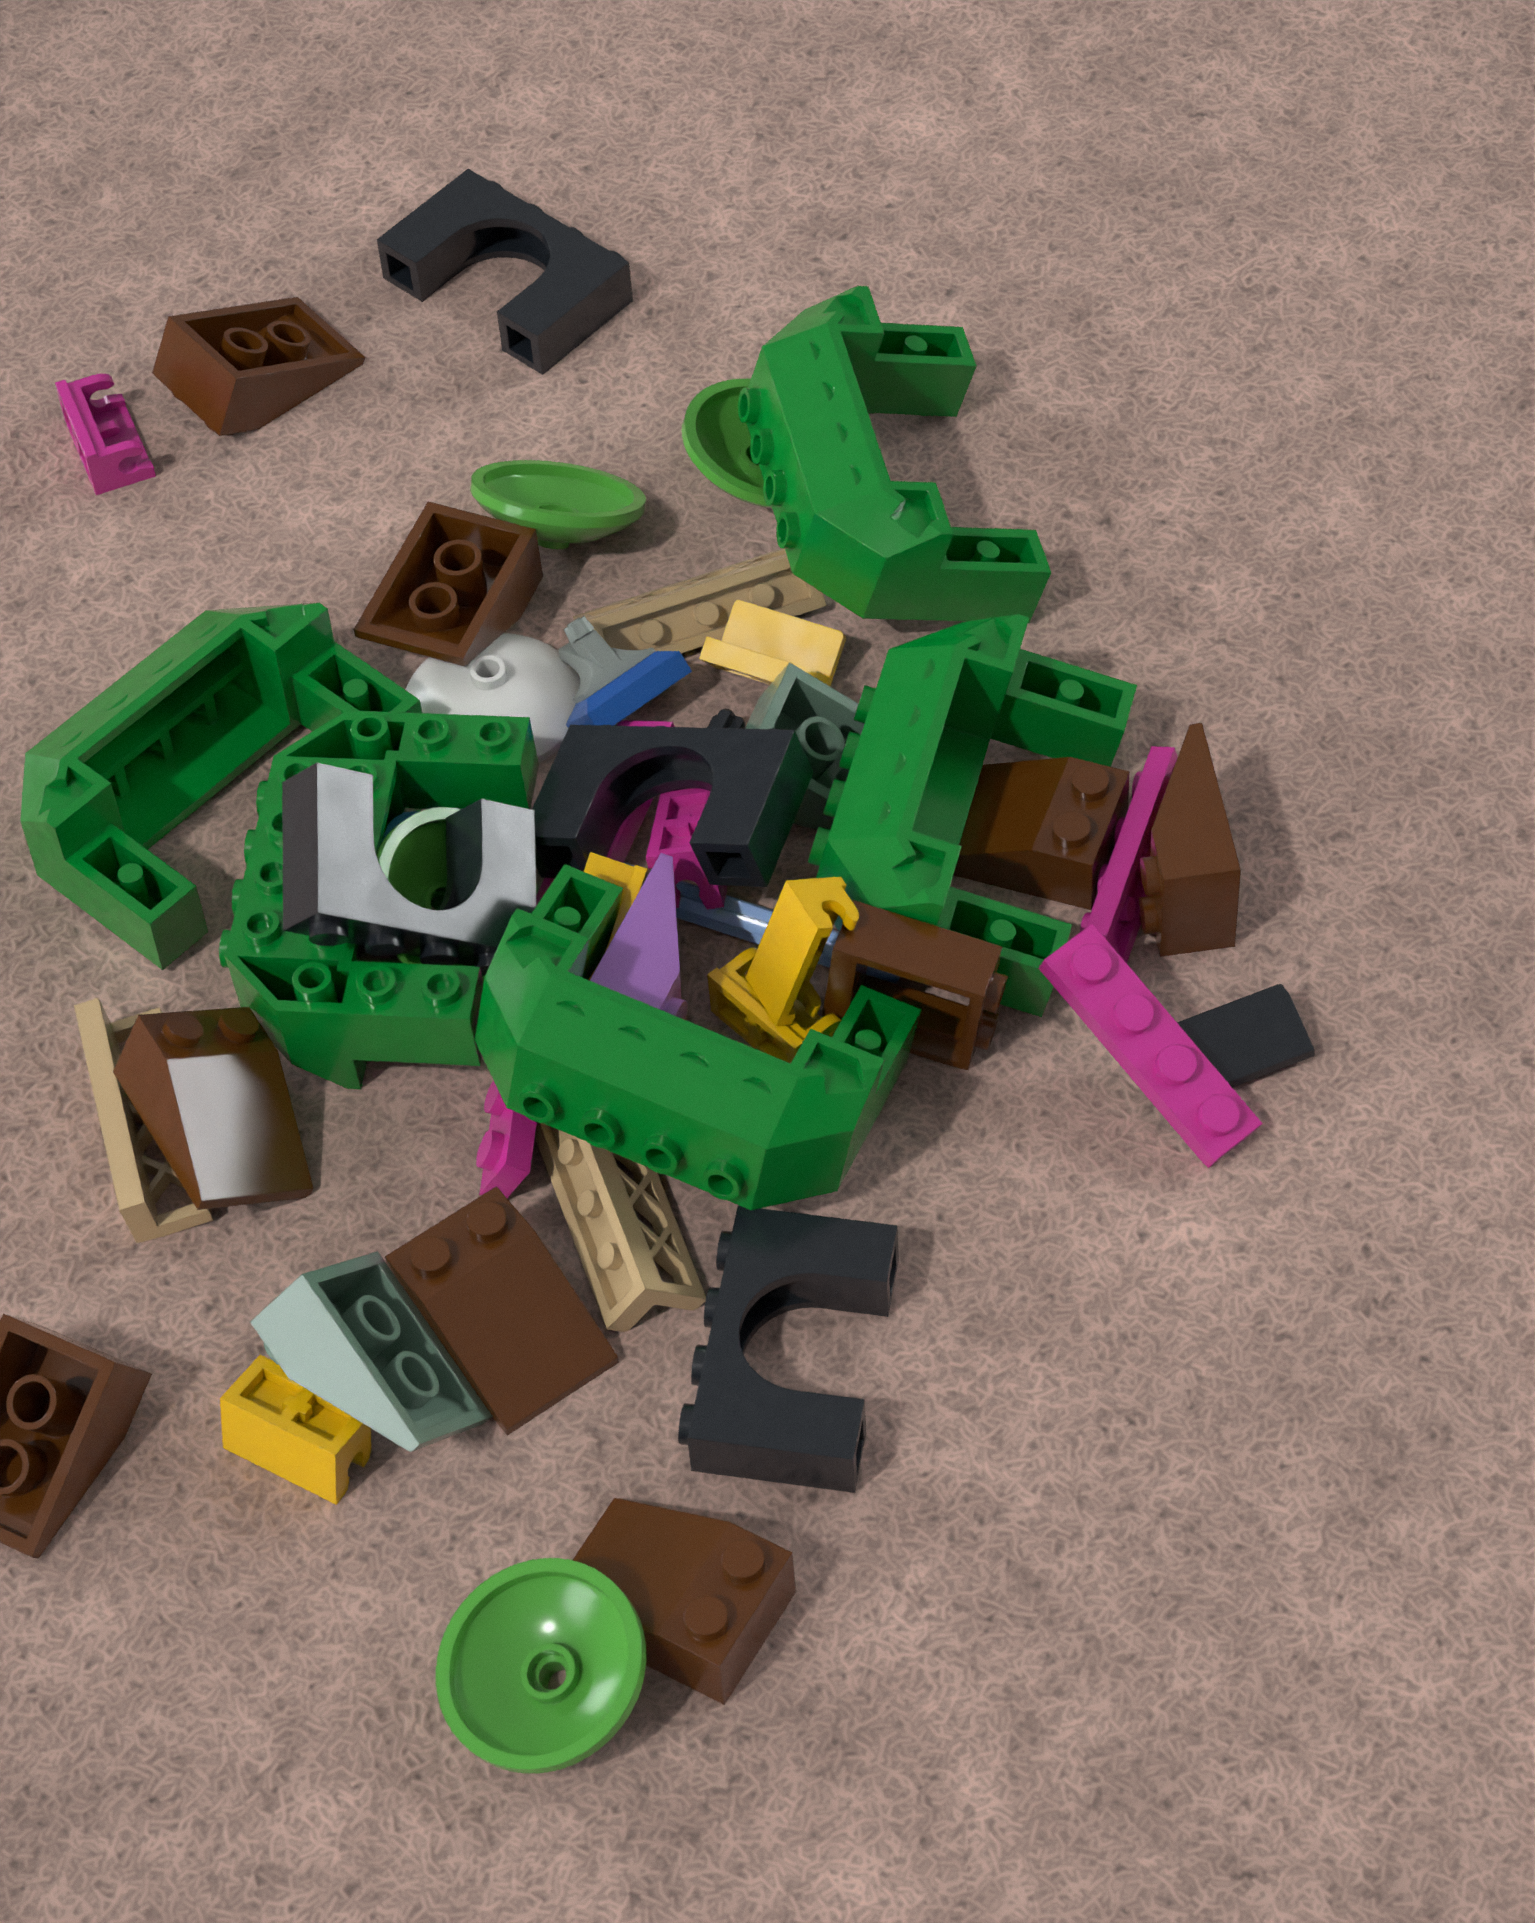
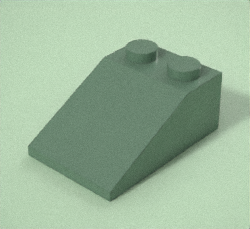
[745,662,864,830]
[250,1251,492,1452]

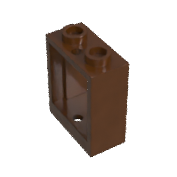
[822,900,1008,1070]

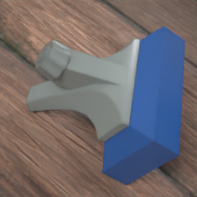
[559,616,692,728]

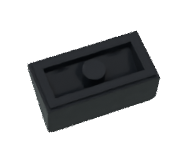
[1177,984,1315,1088]

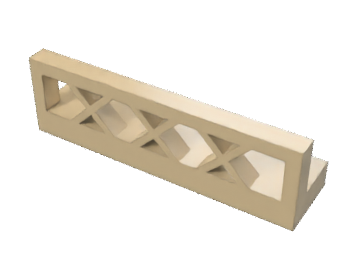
[573,549,827,653]
[74,998,213,1243]
[535,1122,706,1332]

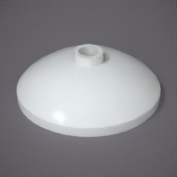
[406,633,580,763]

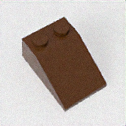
[152,297,365,436]
[353,501,543,667]
[1139,723,1241,957]
[953,757,1130,910]
[113,1007,314,1210]
[385,1186,619,1436]
[0,1313,152,1559]
[573,1497,796,1705]

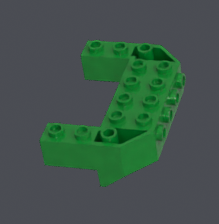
[738,286,1052,623]
[20,603,422,970]
[807,614,1137,1017]
[219,710,539,1090]
[475,864,921,1210]

